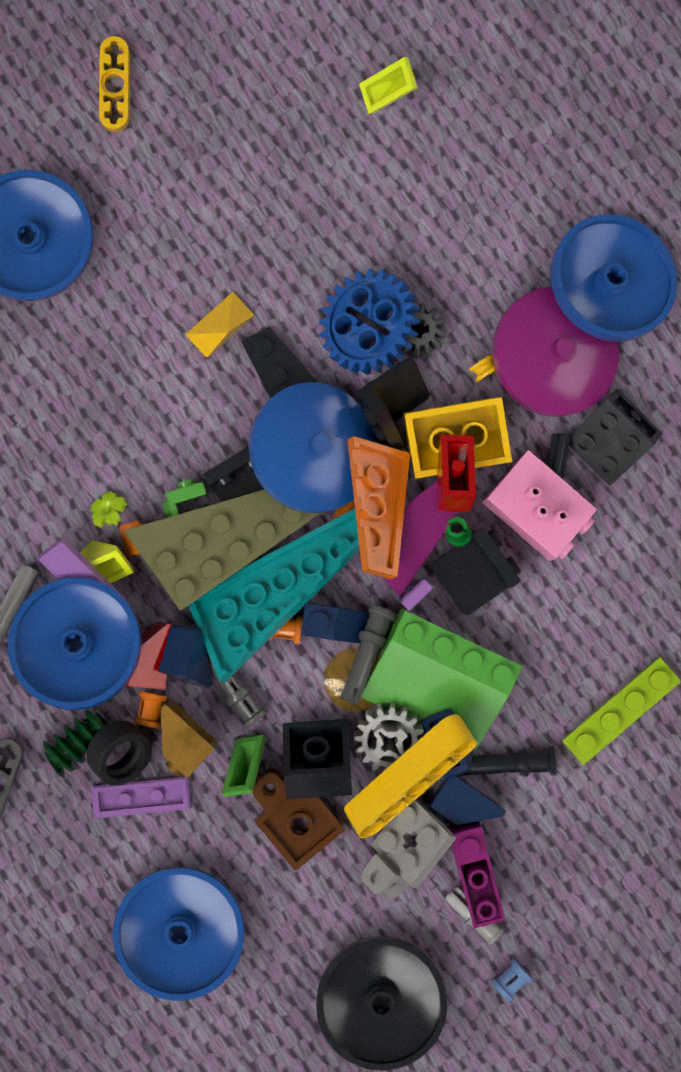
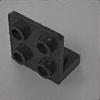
[569,388,663,485]
[203,446,265,502]

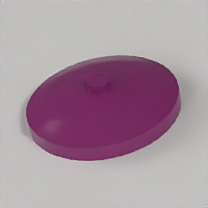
[492,287,619,417]

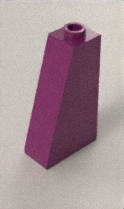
[383,482,458,596]

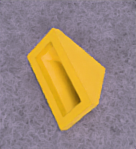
[185,292,254,358]

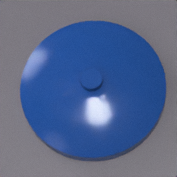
[0,170,94,301]
[550,214,677,342]
[249,382,377,513]
[8,578,142,710]
[113,867,245,1001]

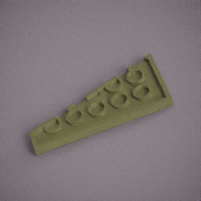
[124,490,320,611]

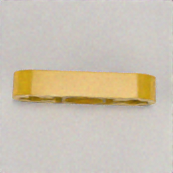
[99,36,130,133]

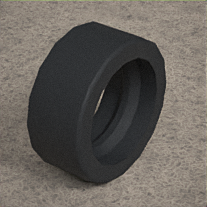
[86,721,152,786]

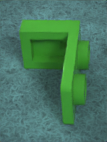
[162,478,208,518]

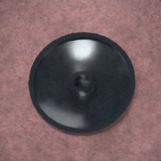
[316,936,447,1071]

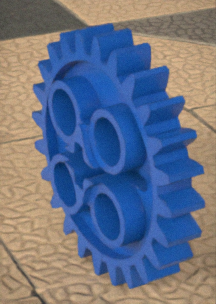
[319,269,420,375]

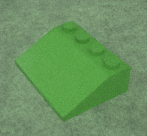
[361,608,523,751]

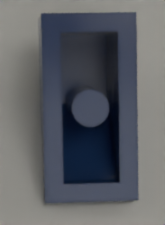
[300,602,370,644]
[428,776,506,825]

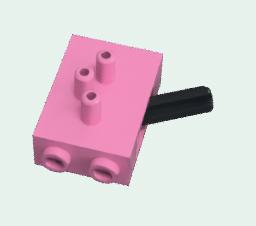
[481,433,597,561]

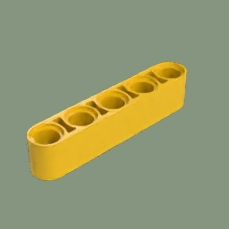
[344,714,477,839]

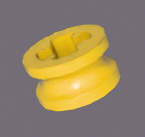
[469,354,496,383]

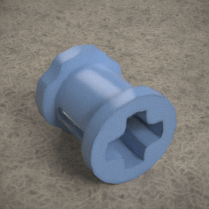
[490,958,534,1003]

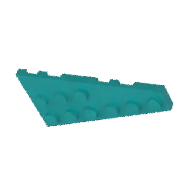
[189,509,360,684]

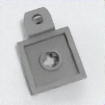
[361,798,457,899]

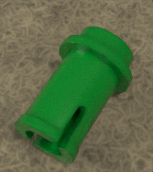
[446,517,472,547]

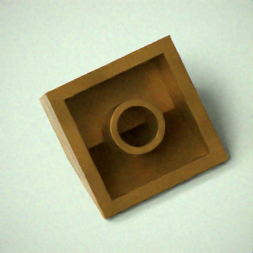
[161,699,219,778]

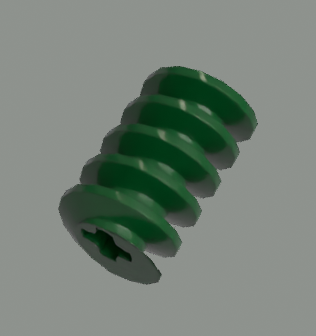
[42,709,108,778]

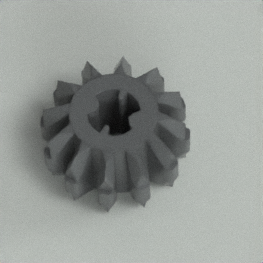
[401,303,447,359]

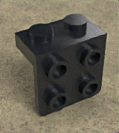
[357,357,430,450]
[431,527,522,615]

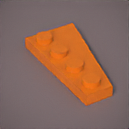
[347,436,410,579]

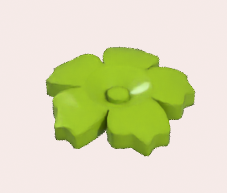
[90,491,128,528]

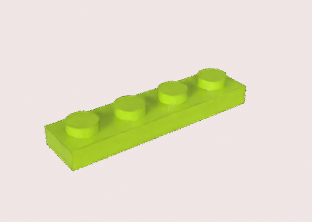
[561,657,681,765]

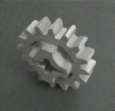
[354,702,424,771]

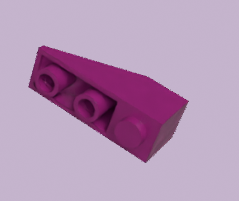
[446,821,505,929]

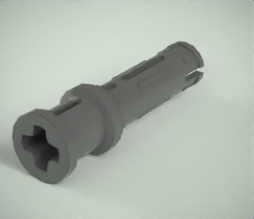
[339,605,397,705]
[204,644,269,729]

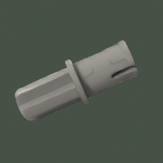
[446,886,503,945]

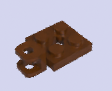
[252,768,345,871]

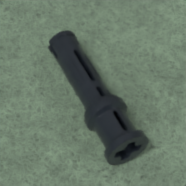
[458,746,556,777]

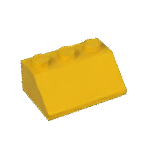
[403,396,512,479]

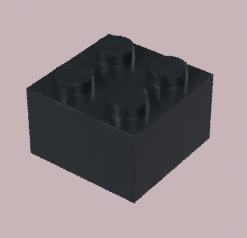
[283,719,352,799]

